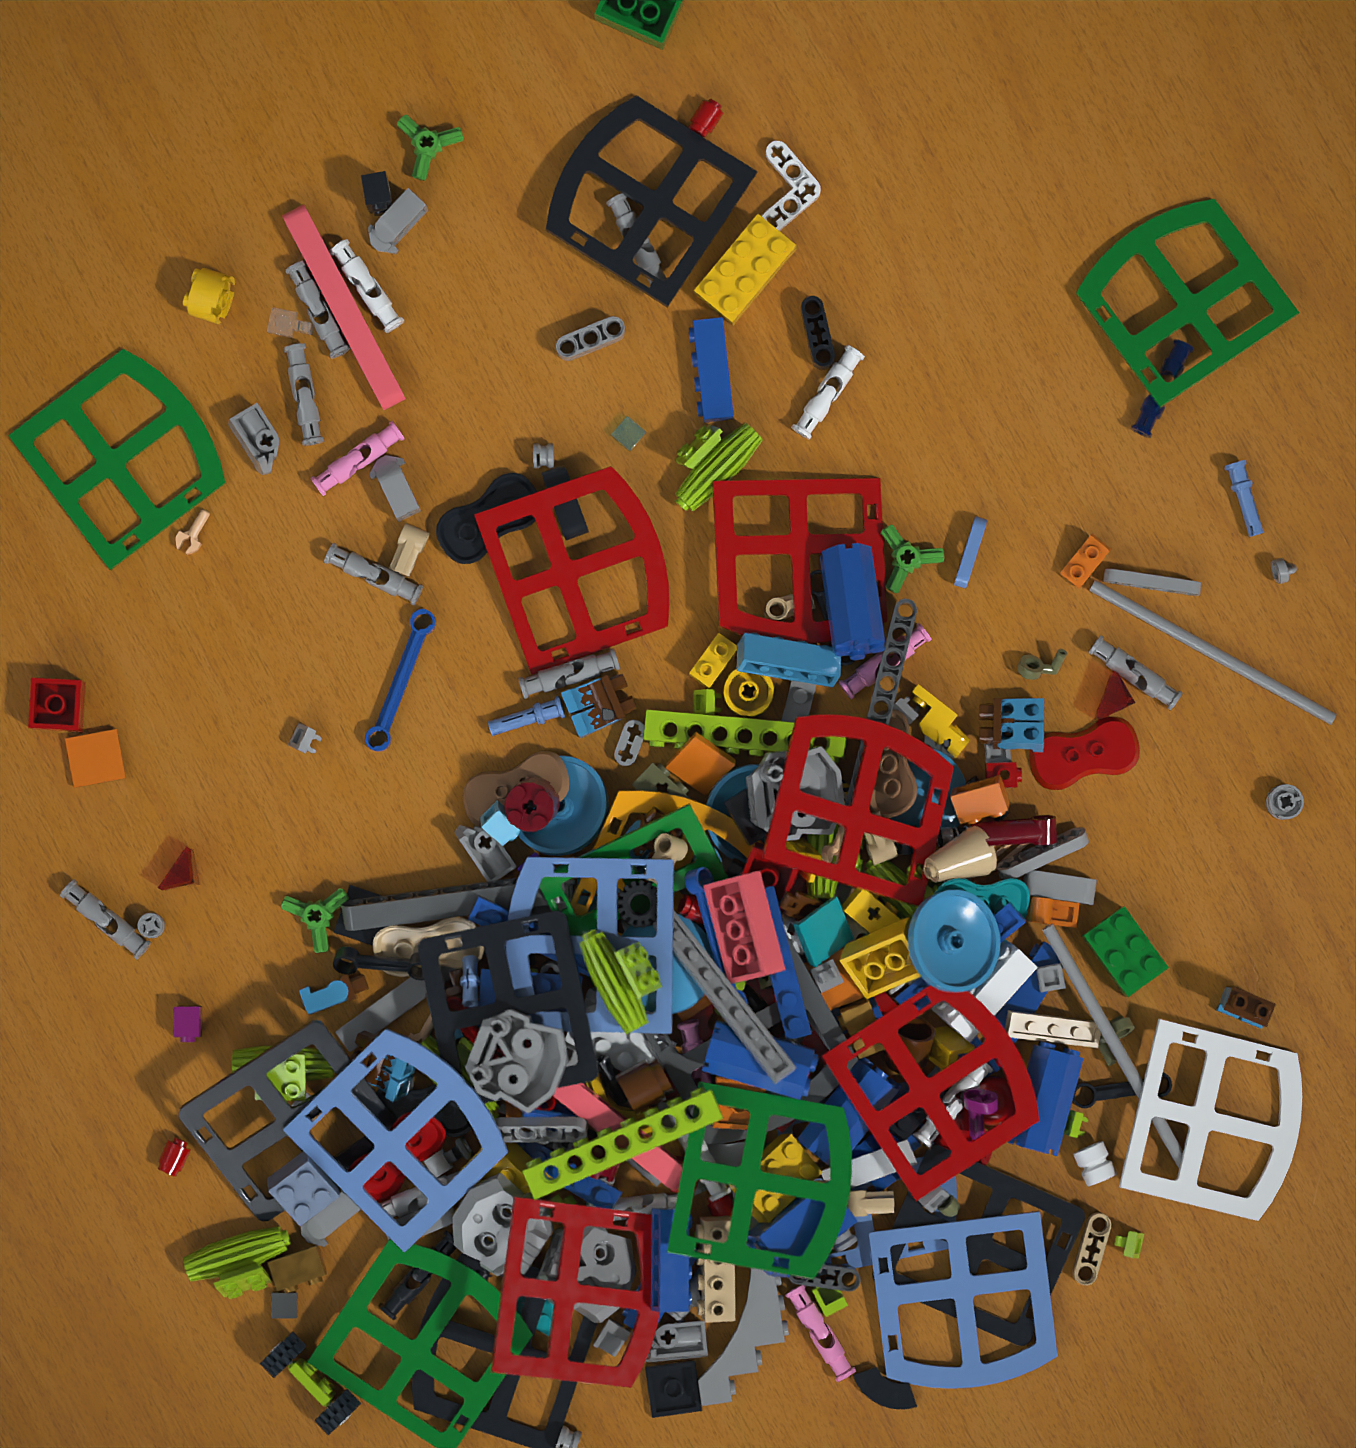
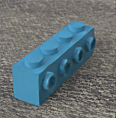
[737,633,841,687]

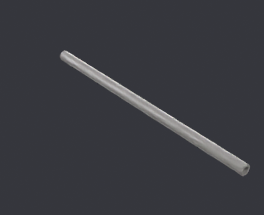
[1089,580,1337,725]
[1042,924,1183,1168]

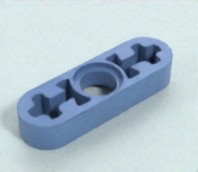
[954,516,987,589]

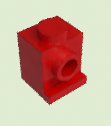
[985,762,1022,788]

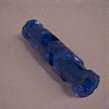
[1130,339,1194,438]

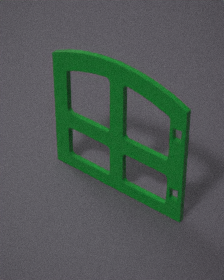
[1076,199,1299,408]
[8,349,226,570]
[540,803,729,987]
[667,1081,852,1280]
[307,1239,533,1448]

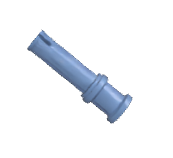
[1224,460,1265,537]
[488,696,565,736]

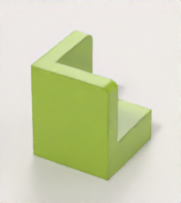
[811,1279,848,1317]

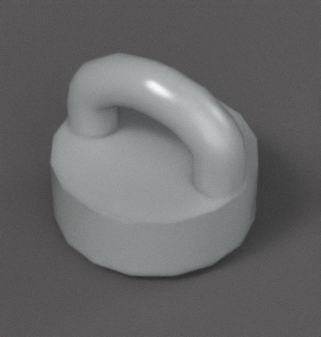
[1271,558,1297,584]

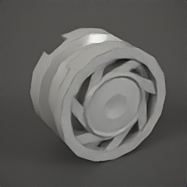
[1266,784,1304,820]

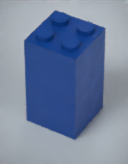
[746,1180,857,1277]

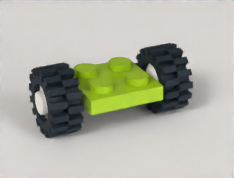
[260,1332,361,1435]

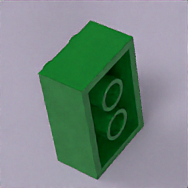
[594,0,683,50]
[1081,906,1169,997]

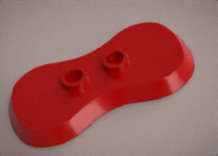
[1029,717,1140,790]
[348,1111,446,1202]

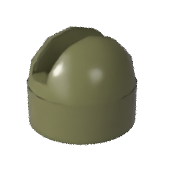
[937,1194,960,1217]

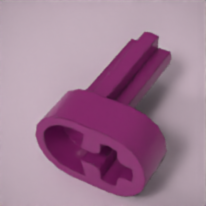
[964,1088,998,1140]

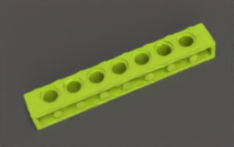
[644,710,847,763]
[522,1087,723,1200]

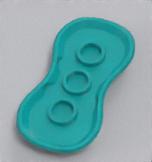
[935,878,1030,918]

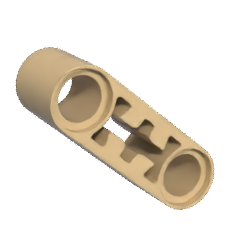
[1072,1212,1111,1285]

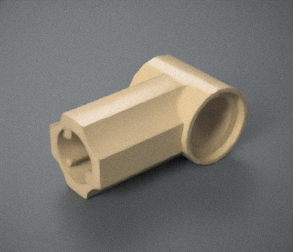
[389,523,429,577]
[764,594,815,622]
[864,811,898,865]
[644,833,687,884]
[847,1190,894,1217]

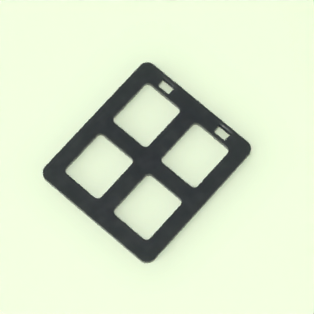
[418,911,599,1108]
[179,1020,396,1221]
[872,1144,1085,1346]

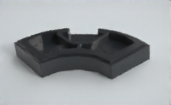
[853,1366,917,1410]

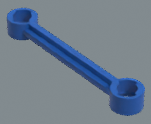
[365,609,436,752]
[685,867,748,1005]

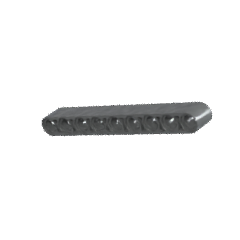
[845,599,917,806]
[341,878,566,931]

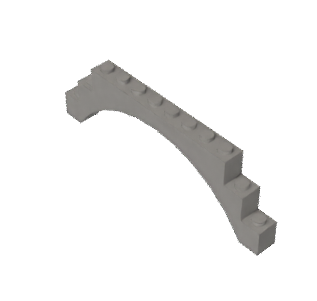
[658,1100,789,1406]

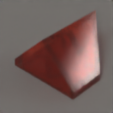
[1094,671,1135,721]
[158,846,200,891]

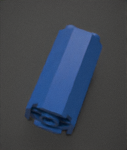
[820,543,885,660]
[702,1020,818,1100]
[1007,1041,1084,1156]
[797,1057,902,1166]

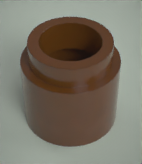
[884,1017,936,1074]
[615,1058,674,1116]

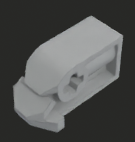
[368,188,428,254]
[228,403,279,475]
[369,455,421,522]
[454,825,517,882]
[301,1191,361,1247]
[645,1321,708,1363]

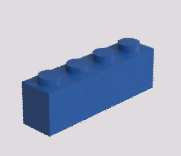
[689,317,734,423]
[994,941,1063,1043]
[651,1208,692,1312]

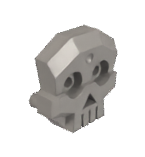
[746,746,845,841]
[465,1009,568,1113]
[452,1173,554,1276]
[536,1226,637,1323]

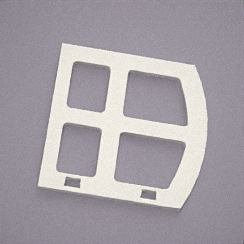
[1119,1019,1302,1221]

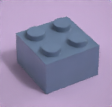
[267,1151,340,1226]

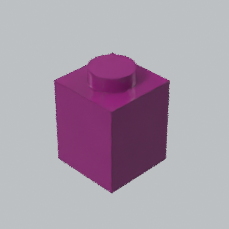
[174,1007,202,1042]

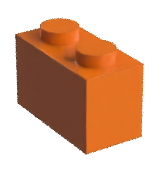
[950,775,1010,824]

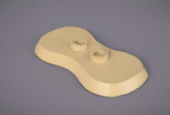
[373,917,484,977]

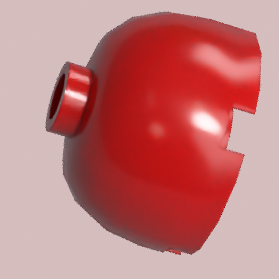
[979,1076,1015,1126]

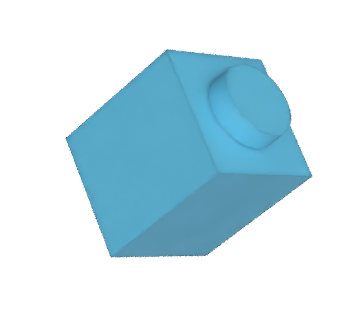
[480,800,520,846]

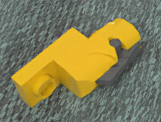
[911,684,971,759]

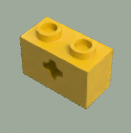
[689,633,737,689]
[841,888,901,933]

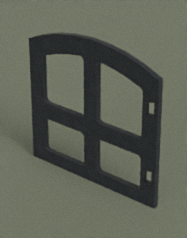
[545,95,757,308]
[412,1253,597,1448]

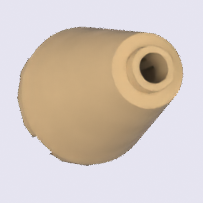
[923,826,997,882]

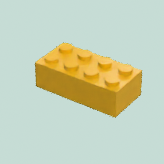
[694,214,797,325]

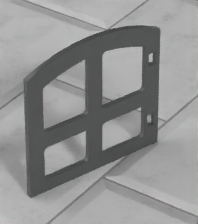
[645,933,858,1144]

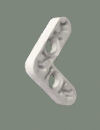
[762,141,821,231]

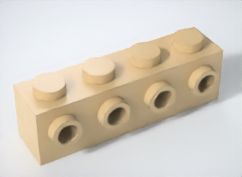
[696,1216,735,1322]

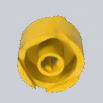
[183,268,235,324]
[723,669,774,718]

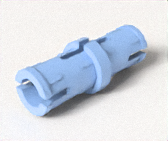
[460,955,480,1008]

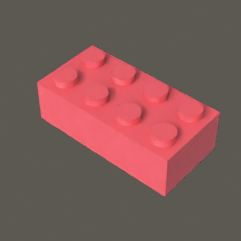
[703,871,786,984]

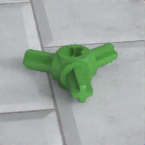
[397,115,464,180]
[881,525,944,593]
[281,888,349,953]

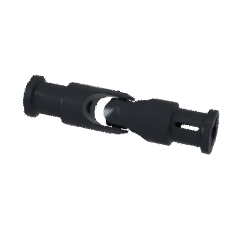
[378,1230,457,1320]

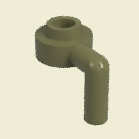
[1017,649,1067,680]
[1098,1016,1135,1066]

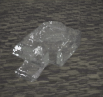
[267,307,314,338]

